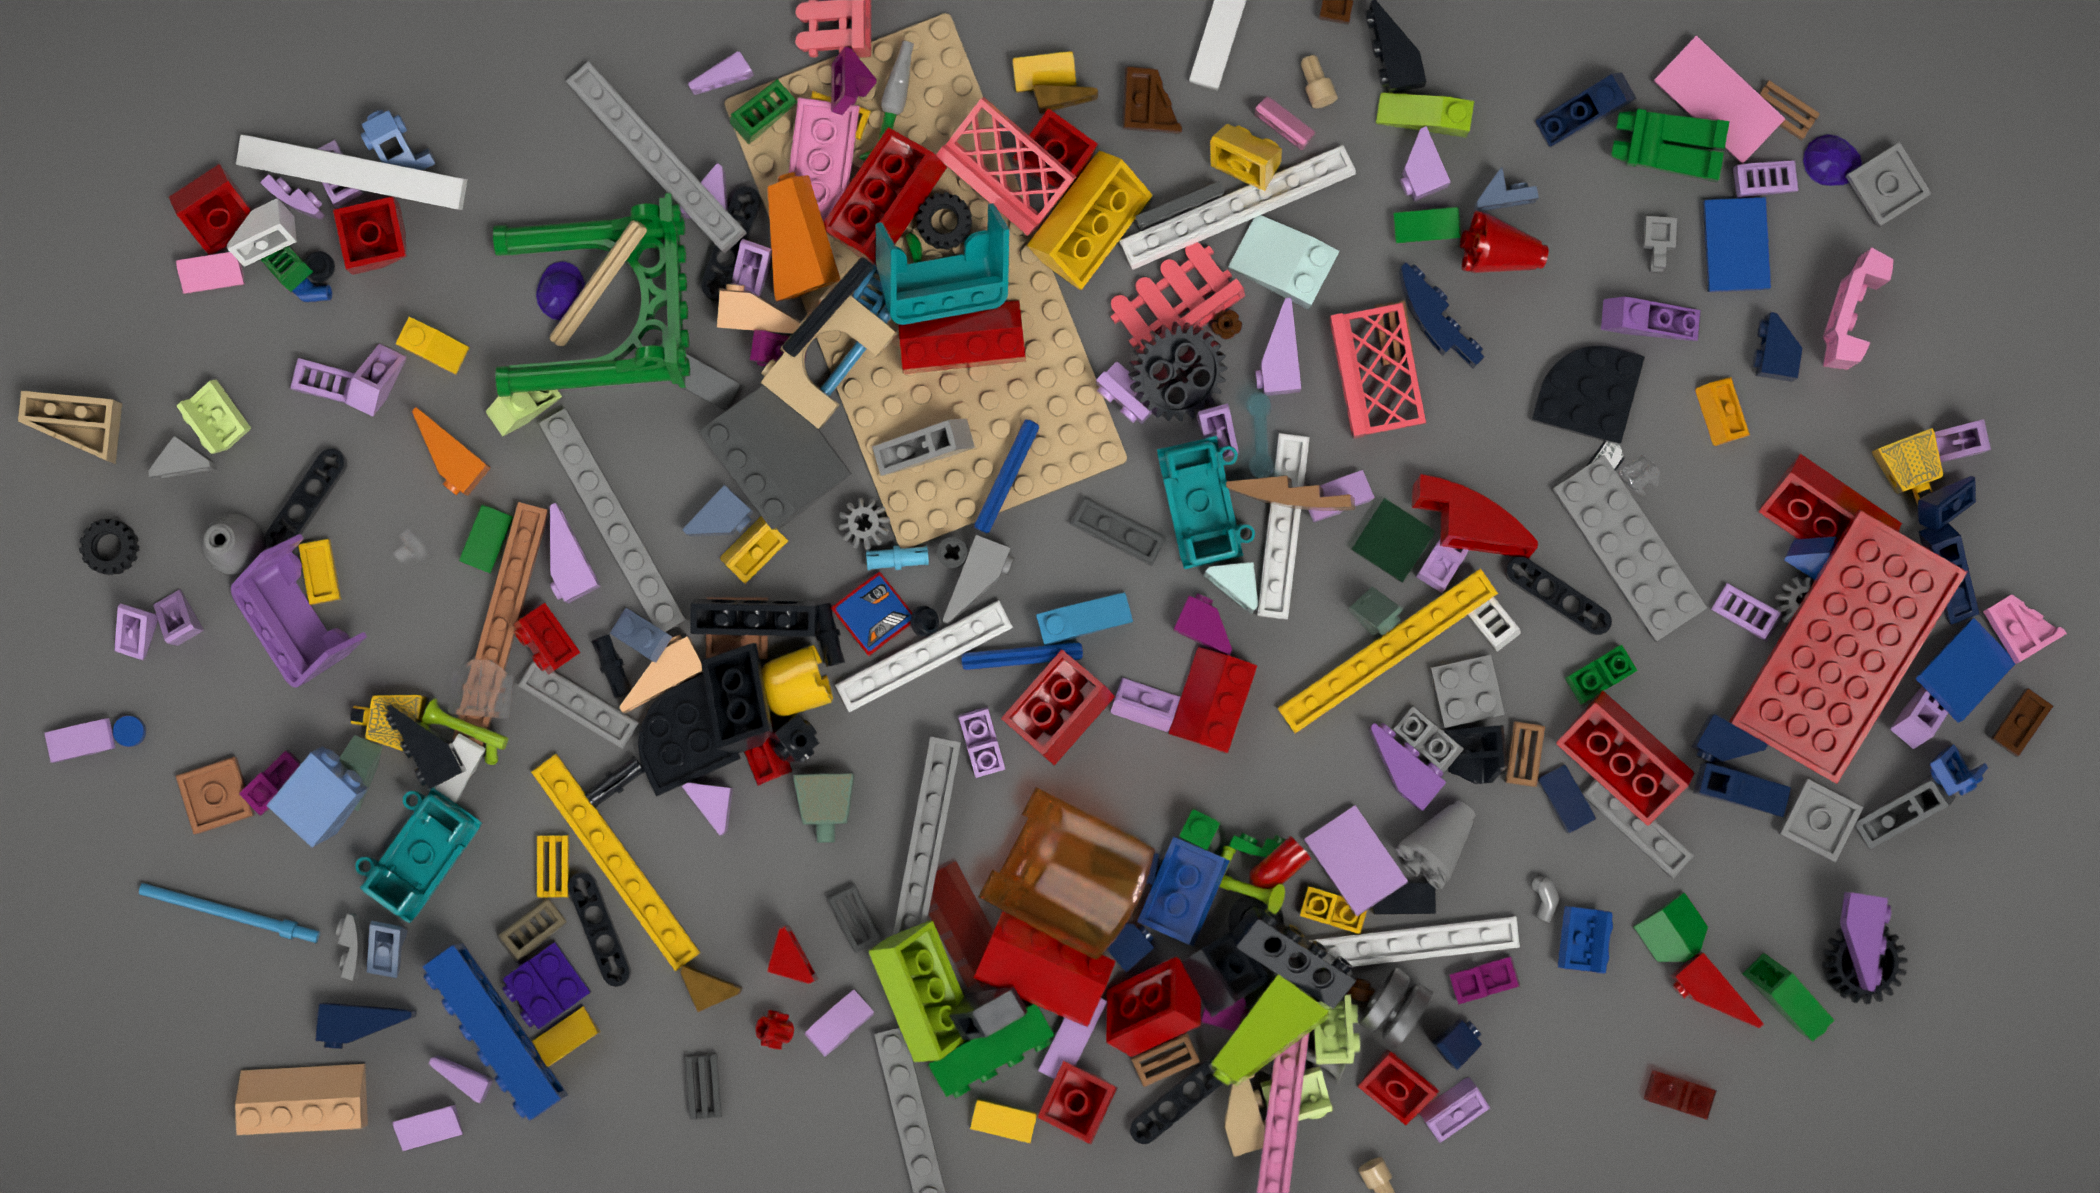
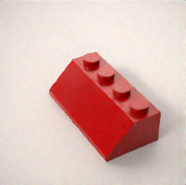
[823,127,947,267]
[898,300,1026,374]
[1758,453,1902,542]
[1556,691,1695,826]
[974,911,1116,1027]

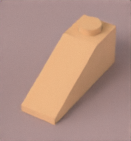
[717,284,801,334]
[620,634,703,713]

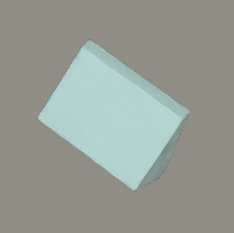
[1204,562,1258,614]

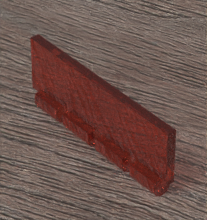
[929,861,993,988]

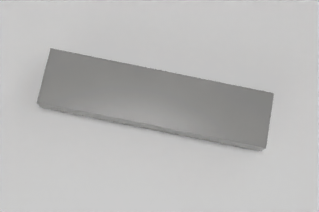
[518,661,639,749]
[1582,779,1694,878]

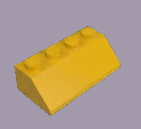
[1027,151,1153,290]

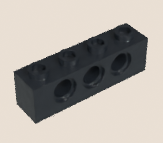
[690,599,818,637]
[1231,906,1356,1009]

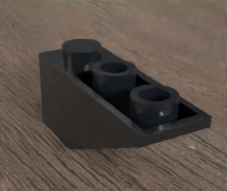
[1365,0,1427,94]
[386,703,466,789]

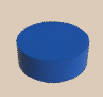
[113,716,146,747]

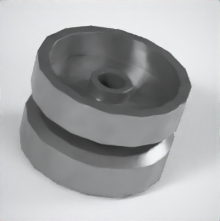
[1359,967,1433,1048]

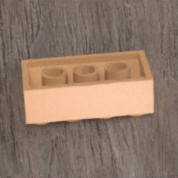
[235,1064,368,1135]

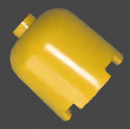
[761,645,833,716]

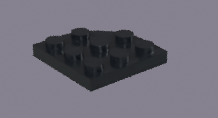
[1531,346,1645,445]
[638,674,742,797]

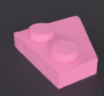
[1983,595,2067,664]

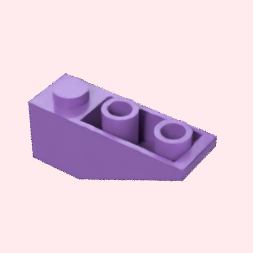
[1601,296,1700,341]
[1368,723,1446,811]
[1840,892,1891,992]

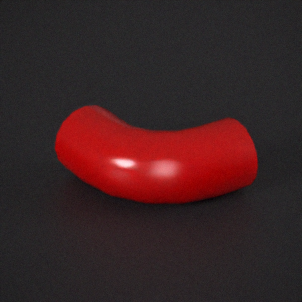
[1248,836,1311,889]

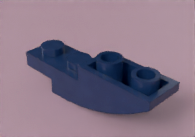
[1399,262,1485,369]

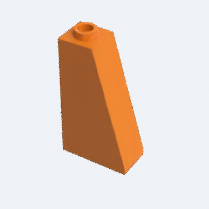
[768,172,841,301]

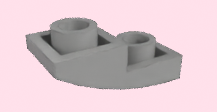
[1393,706,1464,772]
[336,913,363,981]

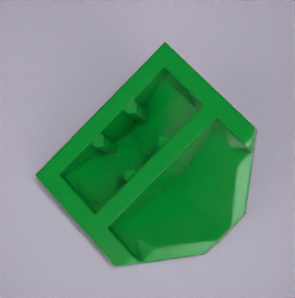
[1633,892,1708,962]

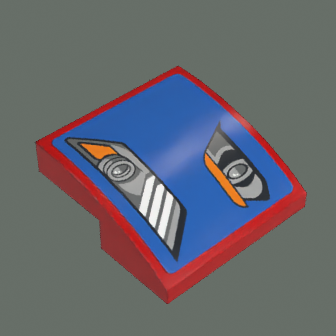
[831,572,912,657]

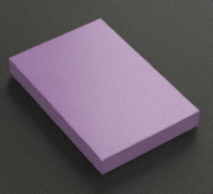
[1304,805,1408,917]

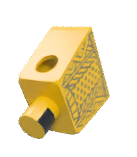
[1872,428,1943,505]
[351,695,427,751]

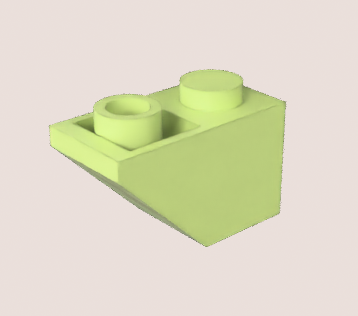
[486,390,562,436]

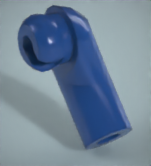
[293,278,333,302]

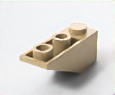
[1224,1074,1266,1157]

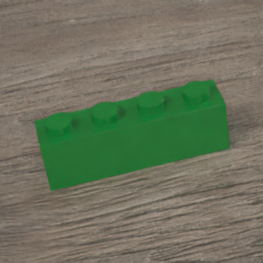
[928,1004,1055,1099]

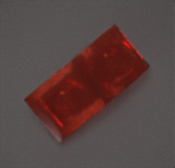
[1643,1070,1717,1120]

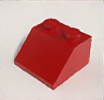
[168,164,252,255]

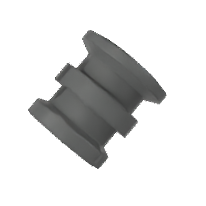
[937,537,968,568]

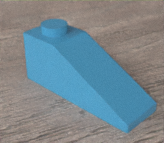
[1036,592,1133,646]

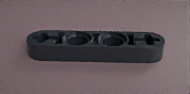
[701,186,761,301]
[265,449,347,548]
[1505,557,1612,636]
[568,873,632,987]
[1130,1056,1223,1144]

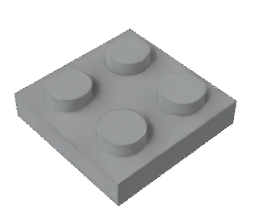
[1846,142,1932,227]
[1430,655,1505,728]
[1778,779,1863,862]

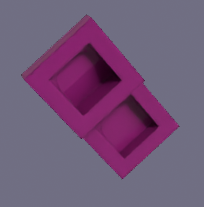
[239,750,302,816]
[1450,956,1520,1005]

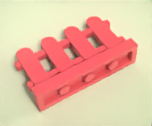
[795,0,871,58]
[1110,242,1245,351]

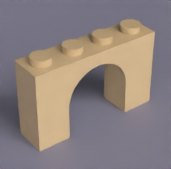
[761,287,898,429]

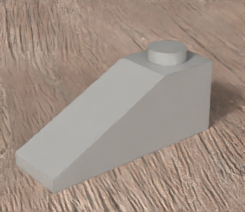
[873,418,975,476]
[942,535,1014,625]

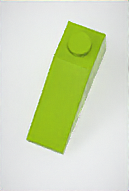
[1376,93,1474,138]

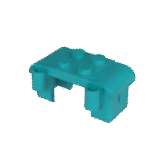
[1157,436,1255,569]
[355,788,482,923]

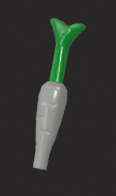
[859,41,914,161]

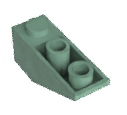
[1348,586,1403,636]

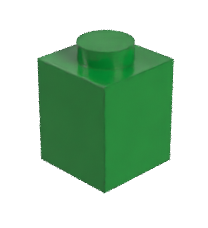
[1178,809,1221,850]

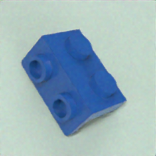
[1930,744,1988,796]
[1558,906,1613,974]

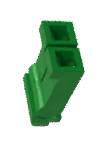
[1611,109,1730,183]

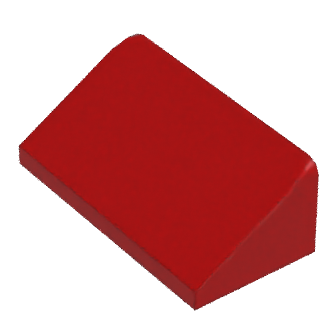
[744,716,792,786]

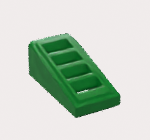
[730,79,797,144]
[260,245,313,292]

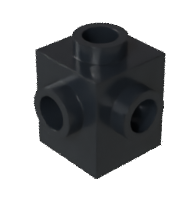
[769,714,819,763]

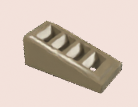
[498,898,567,962]

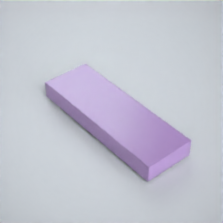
[1038,998,1107,1079]

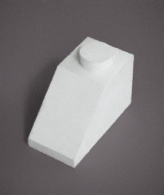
[227,198,297,267]

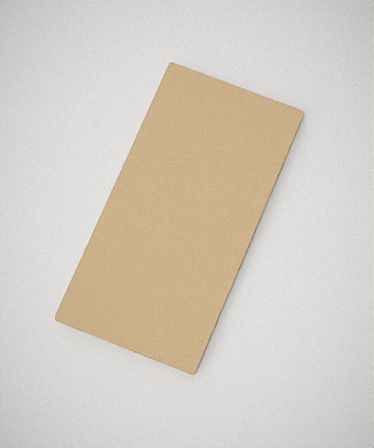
[725,13,1127,549]

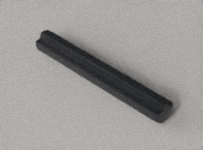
[782,257,874,357]

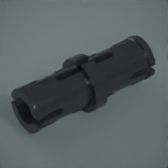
[816,603,845,667]
[591,634,632,698]
[584,756,645,808]

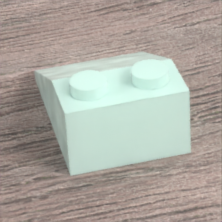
[1228,215,1340,310]

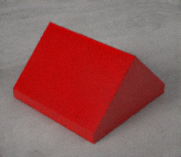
[767,925,819,984]
[1358,1049,1439,1126]
[1037,1061,1118,1144]

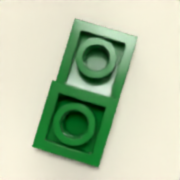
[1394,207,1461,243]
[1565,644,1638,704]
[1228,833,1286,857]

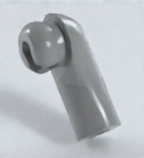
[1532,876,1559,923]

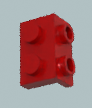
[513,603,581,675]

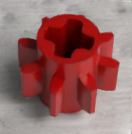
[755,1010,794,1050]

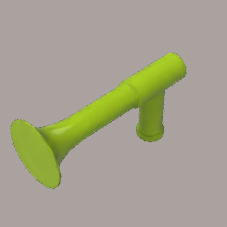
[422,698,508,765]
[1219,845,1285,914]

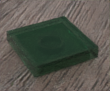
[1351,498,1436,583]

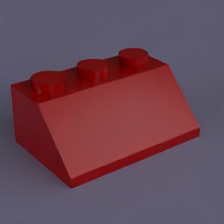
[1168,647,1258,754]
[1001,650,1115,766]
[1106,957,1201,1057]

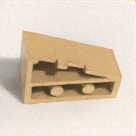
[18,391,122,464]

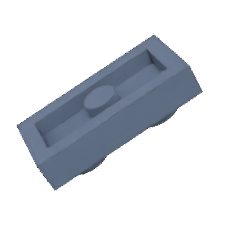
[610,608,672,663]

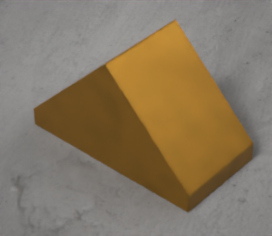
[680,965,743,1012]

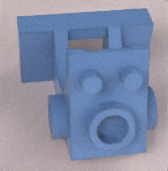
[361,110,435,170]

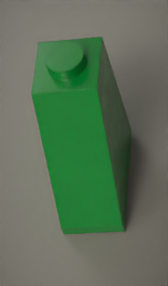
[1742,953,1835,1042]

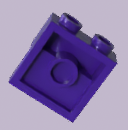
[502,942,591,1029]

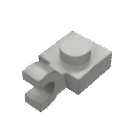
[1643,216,1677,273]

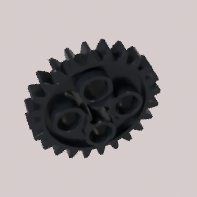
[1128,322,1227,421]

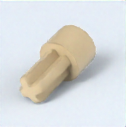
[1301,55,1338,108]
[1358,1157,1395,1193]

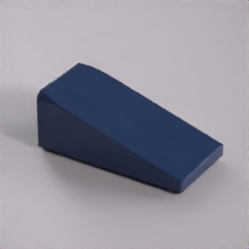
[1918,476,1976,531]
[1538,765,1596,833]

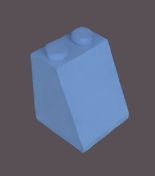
[267,746,368,848]

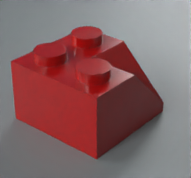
[1012,108,1098,199]
[333,196,407,275]

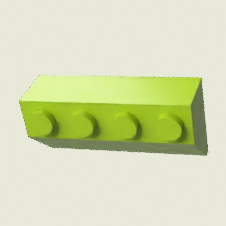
[868,920,966,1062]

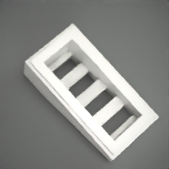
[1468,597,1521,651]

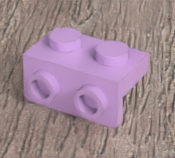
[1096,362,1152,424]

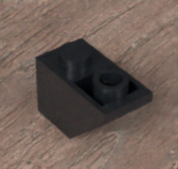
[949,986,1028,1040]

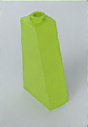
[1211,974,1329,1087]

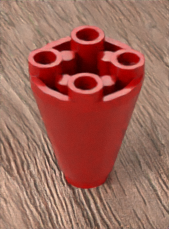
[1460,211,1549,273]

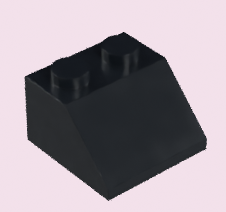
[1182,929,1271,1017]

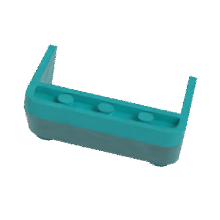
[876,203,1010,325]

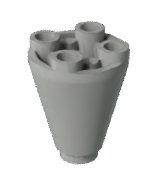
[202,514,265,575]
[1395,801,1476,890]

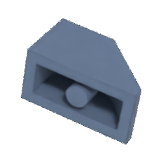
[682,485,754,537]

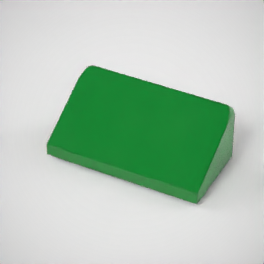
[459,504,513,574]

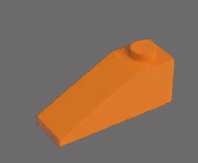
[412,407,491,496]

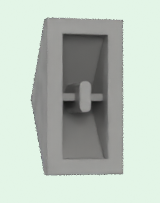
[148,436,217,480]

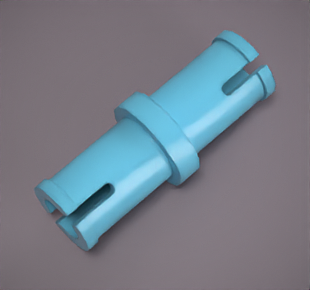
[866,546,929,570]

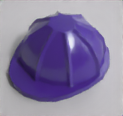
[1803,134,1862,186]
[536,261,586,320]

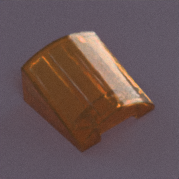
[978,787,1154,960]

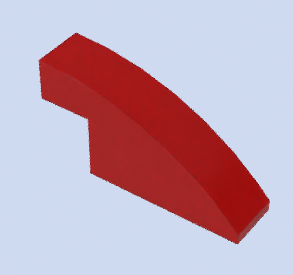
[1412,474,1538,558]

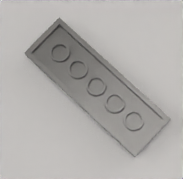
[1552,455,1707,642]

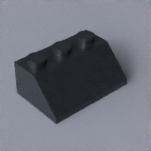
[701,643,773,754]

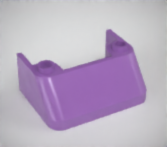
[231,534,367,688]

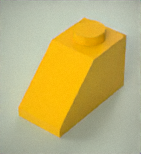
[395,317,470,375]

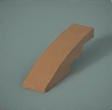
[1226,476,1355,511]

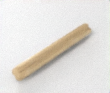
[550,220,647,347]

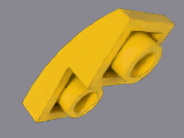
[1300,886,1368,934]

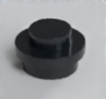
[305,251,335,282]
[911,606,939,637]

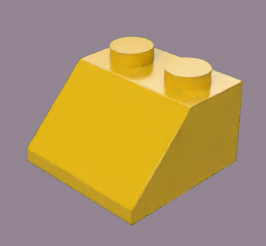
[1210,124,1282,191]

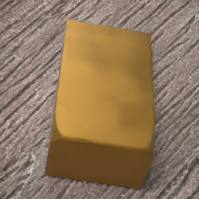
[1033,85,1098,114]

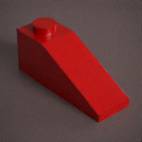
[1670,952,1764,1028]

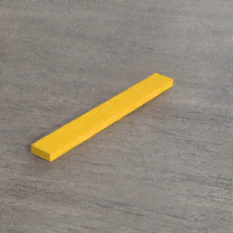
[1278,568,1498,733]
[531,754,701,971]

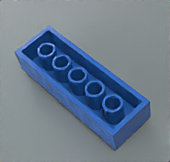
[422,943,568,1121]

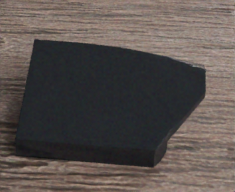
[1445,725,1507,784]

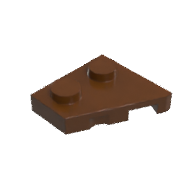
[1122,67,1182,134]

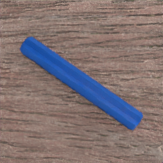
[974,419,1039,533]
[961,643,1083,670]

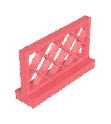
[936,97,1076,236]
[1329,303,1426,439]

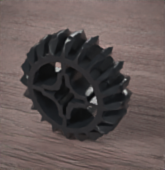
[1822,926,1907,1004]

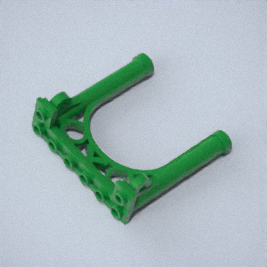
[493,193,691,397]

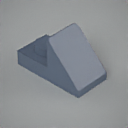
[1474,167,1539,211]
[367,921,408,978]

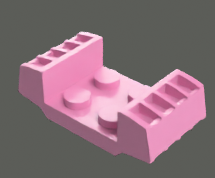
[1823,248,1893,370]

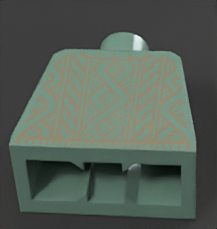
[794,774,855,843]

